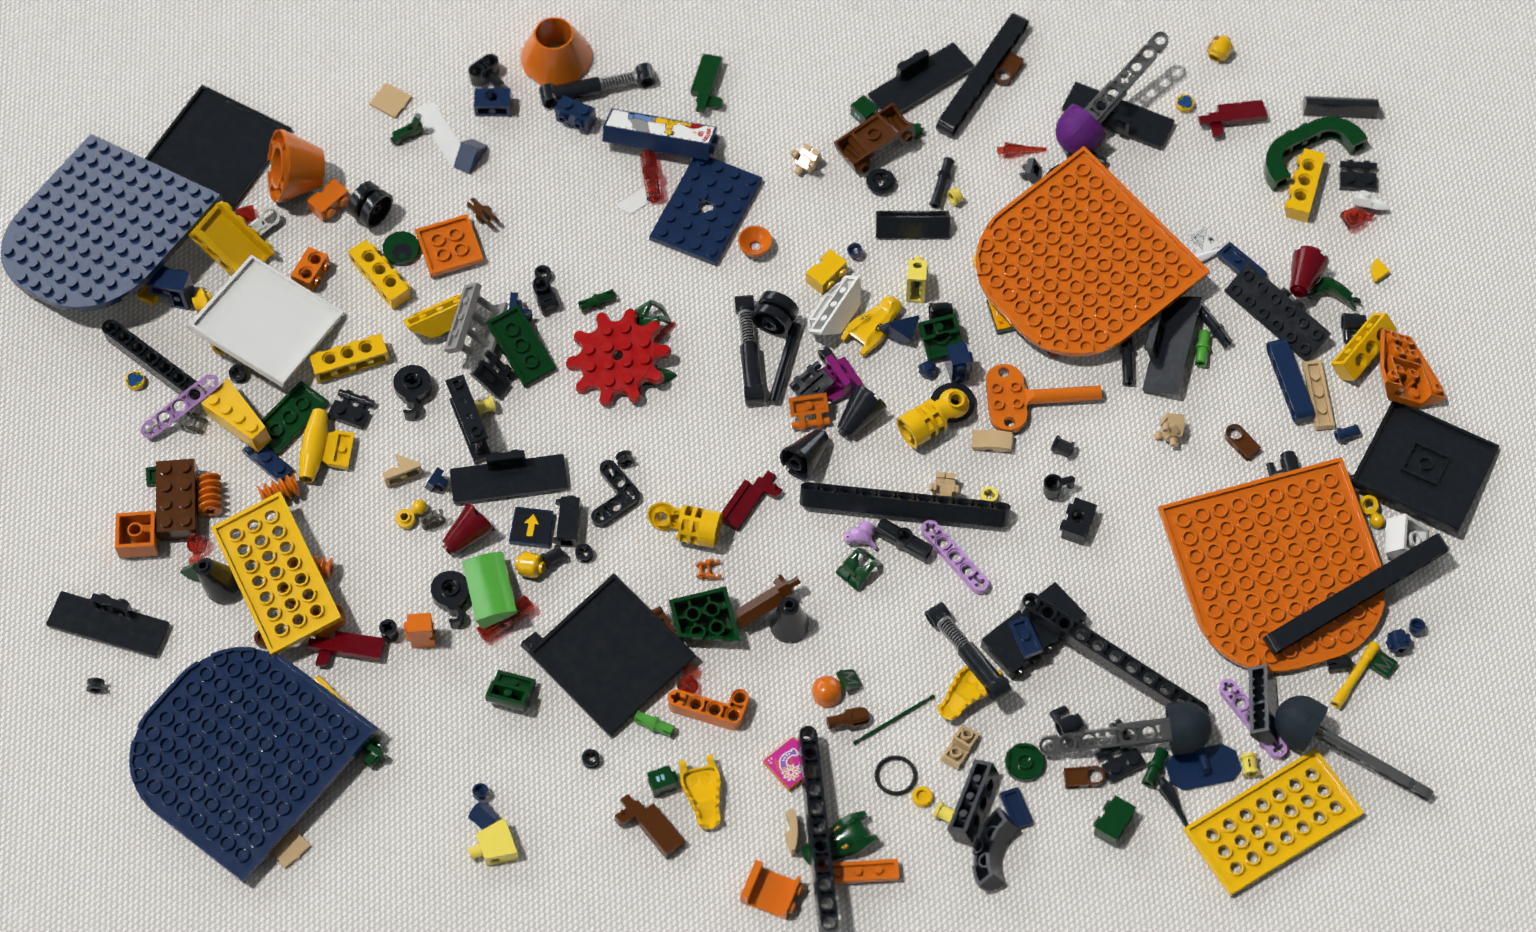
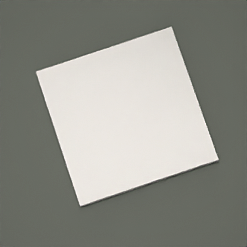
[187,255,345,388]

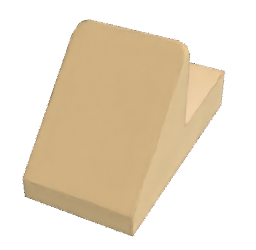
[382,454,423,488]

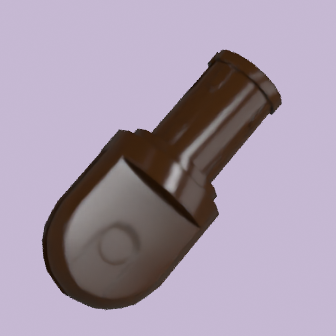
[467,198,500,229]
[826,707,870,729]

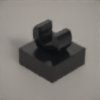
[1019,158,1042,184]

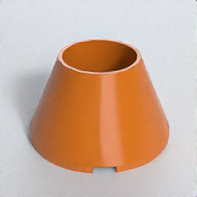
[521,17,592,85]
[267,129,325,203]

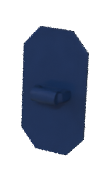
[1165,744,1241,791]

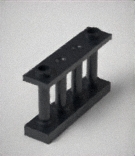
[445,374,491,465]

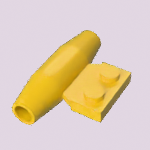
[299,408,355,483]

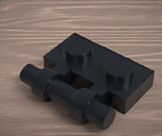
[1339,159,1377,192]
[470,350,515,398]
[789,361,836,396]
[328,389,375,430]
[1094,736,1146,784]

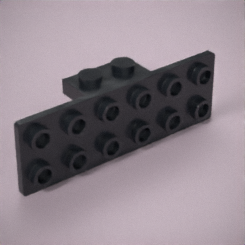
[868,42,974,113]
[1062,82,1175,149]
[1225,263,1331,361]
[1142,296,1203,394]
[450,449,568,504]
[46,591,170,657]

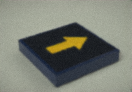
[509,507,554,548]

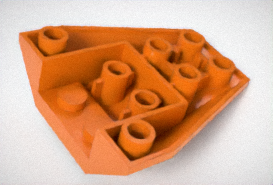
[1380,329,1446,408]

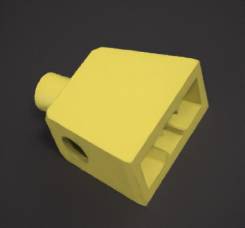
[906,256,927,303]
[467,818,519,866]

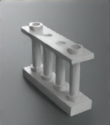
[444,282,508,366]

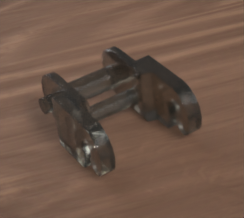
[180,412,209,434]
[420,508,446,530]

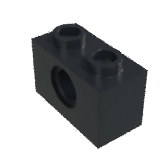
[1059,497,1097,546]

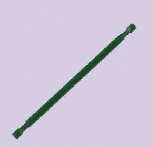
[853,694,935,745]

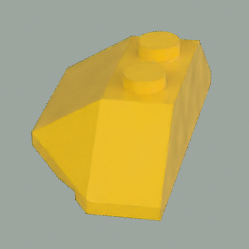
[403,294,461,338]

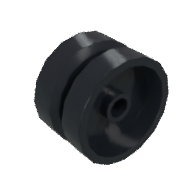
[347,181,393,229]
[751,290,799,336]

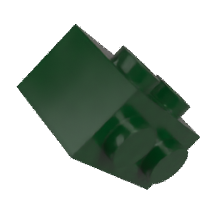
[1093,795,1136,847]

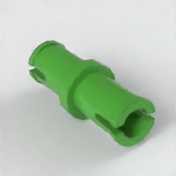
[1195,329,1211,367]
[634,710,675,737]

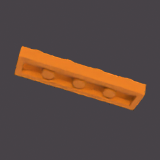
[818,859,900,886]

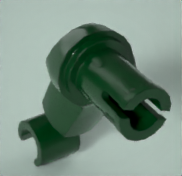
[1307,277,1361,311]

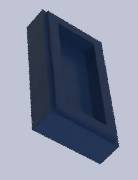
[999,787,1033,830]

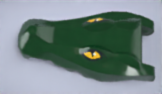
[801,811,880,866]

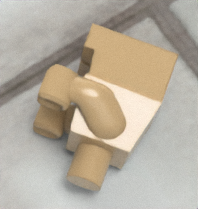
[790,143,823,176]
[1154,413,1185,447]
[929,472,960,497]

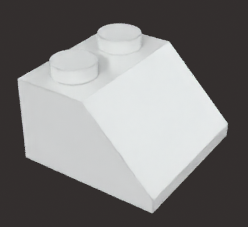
[1384,514,1429,559]

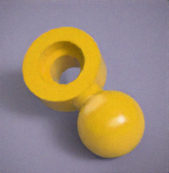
[1359,495,1385,529]
[395,499,427,530]

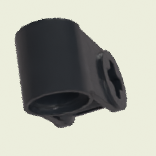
[532,276,560,314]

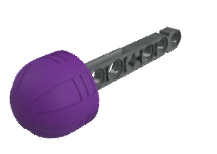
[1056,32,1169,154]

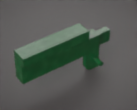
[690,53,723,113]

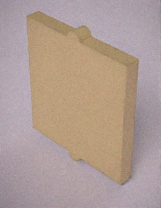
[369,83,412,119]
[271,827,311,869]

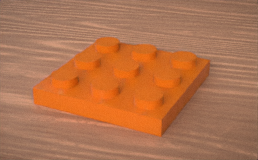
[415,214,484,278]

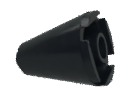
[837,385,887,439]
[780,429,829,480]
[195,558,240,603]
[770,597,809,643]

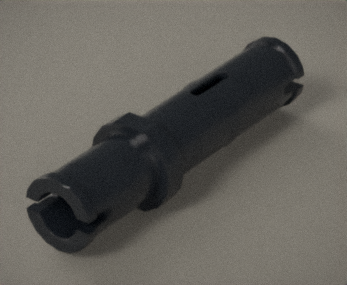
[929,157,955,209]
[1199,302,1233,348]
[1120,336,1135,386]

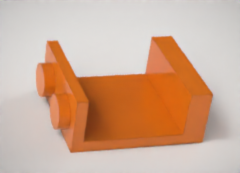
[740,860,804,920]

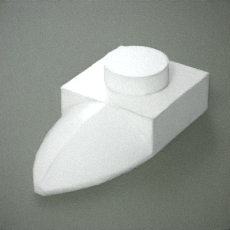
[1353,190,1390,210]

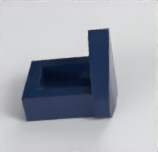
[468,799,499,830]

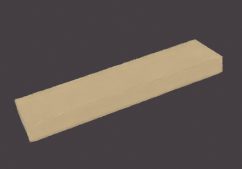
[1302,360,1335,431]

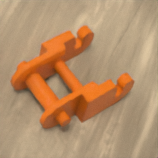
[696,559,722,581]

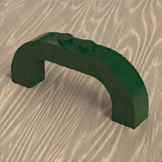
[1263,117,1368,192]

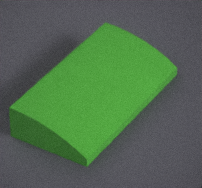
[462,552,518,629]

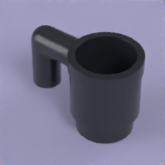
[928,302,953,319]
[1341,313,1366,344]
[1266,451,1300,476]
[1043,474,1075,500]
[1049,705,1084,736]

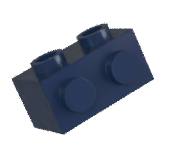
[555,95,596,133]
[945,342,973,383]

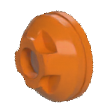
[738,226,772,257]

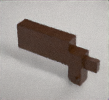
[733,574,801,628]
[614,794,685,859]

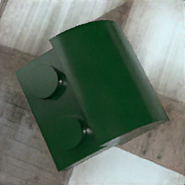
[485,669,536,712]

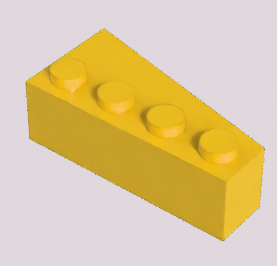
[201,378,272,452]

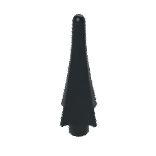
[1157,776,1189,827]

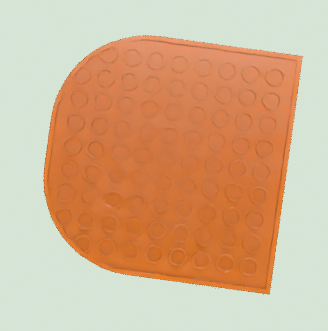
[976,146,1210,357]
[1157,457,1385,673]

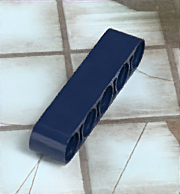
[1266,338,1315,423]

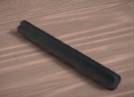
[768,322,801,405]

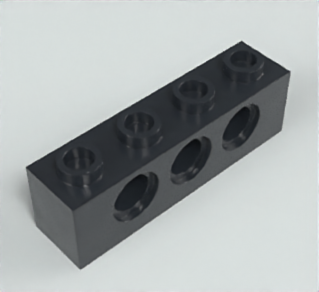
[947,759,999,845]

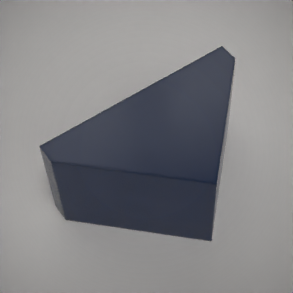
[454,139,488,175]
[879,315,920,344]

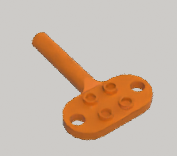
[986,364,1102,433]

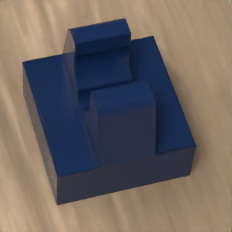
[424,467,448,492]

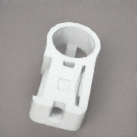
[248,208,280,236]

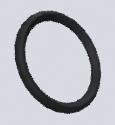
[874,755,917,795]

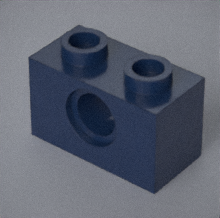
[474,87,512,117]

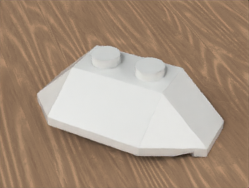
[807,275,861,335]

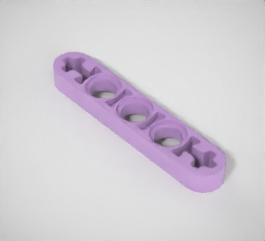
[141,374,219,438]
[921,520,989,595]
[1219,679,1287,760]

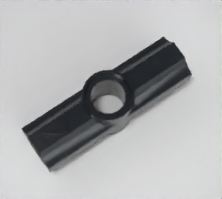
[875,518,933,561]

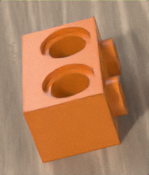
[290,247,331,292]

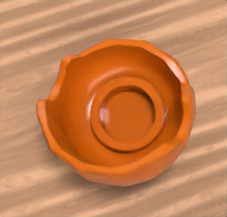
[812,676,842,707]

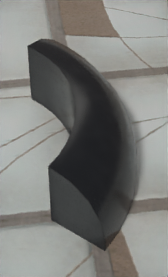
[972,807,1019,891]

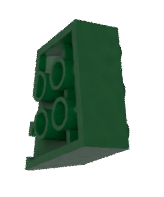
[669,586,741,642]

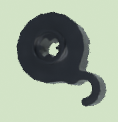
[393,365,432,421]
[430,571,470,629]

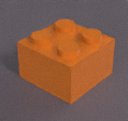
[115,511,159,558]

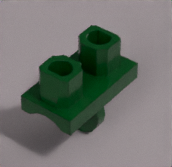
[355,734,386,769]

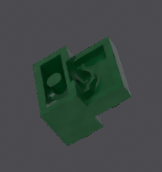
[918,313,962,360]

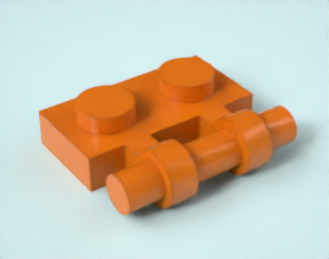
[788,392,830,431]

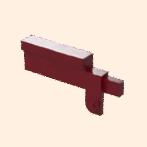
[1198,100,1267,138]
[722,471,783,532]
[307,631,386,667]

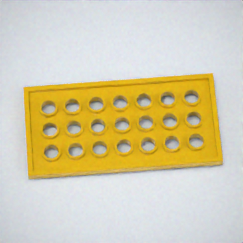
[211,491,343,656]
[1183,748,1364,897]

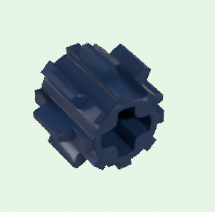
[1386,629,1412,654]

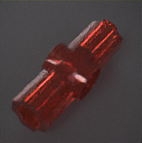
[639,150,663,203]
[476,595,535,643]

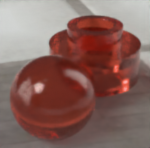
[187,533,207,565]
[677,664,699,694]

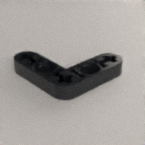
[591,460,640,528]

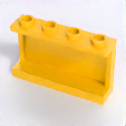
[188,201,275,276]

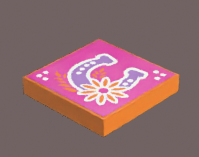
[763,736,813,791]

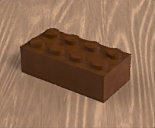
[156,458,199,541]

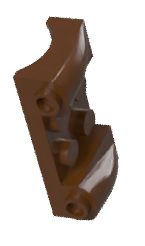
[834,102,915,174]

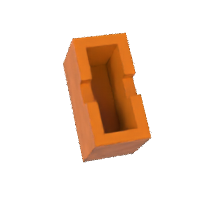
[307,178,350,222]
[404,613,436,648]

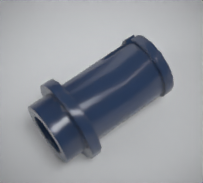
[1334,424,1360,443]

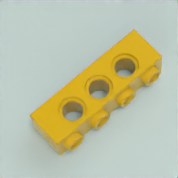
[1284,148,1326,223]
[348,239,411,310]
[1331,313,1397,381]
[309,334,390,383]

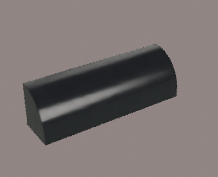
[1303,96,1379,119]
[876,211,950,238]
[1248,664,1278,744]

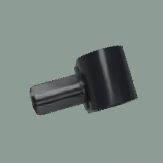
[468,54,504,88]

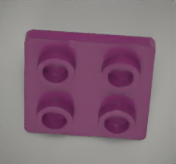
[817,354,863,403]

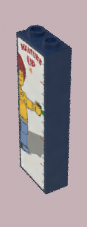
[602,108,719,161]

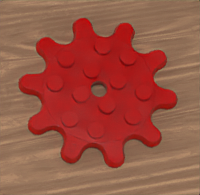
[566,309,672,407]

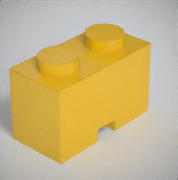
[806,249,847,295]

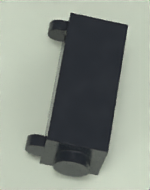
[551,495,581,548]

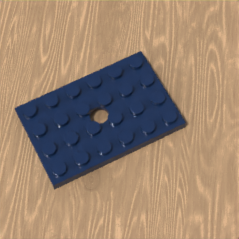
[649,157,763,266]

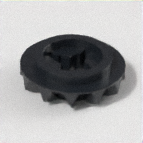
[866,168,895,195]

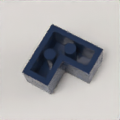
[147,266,196,310]

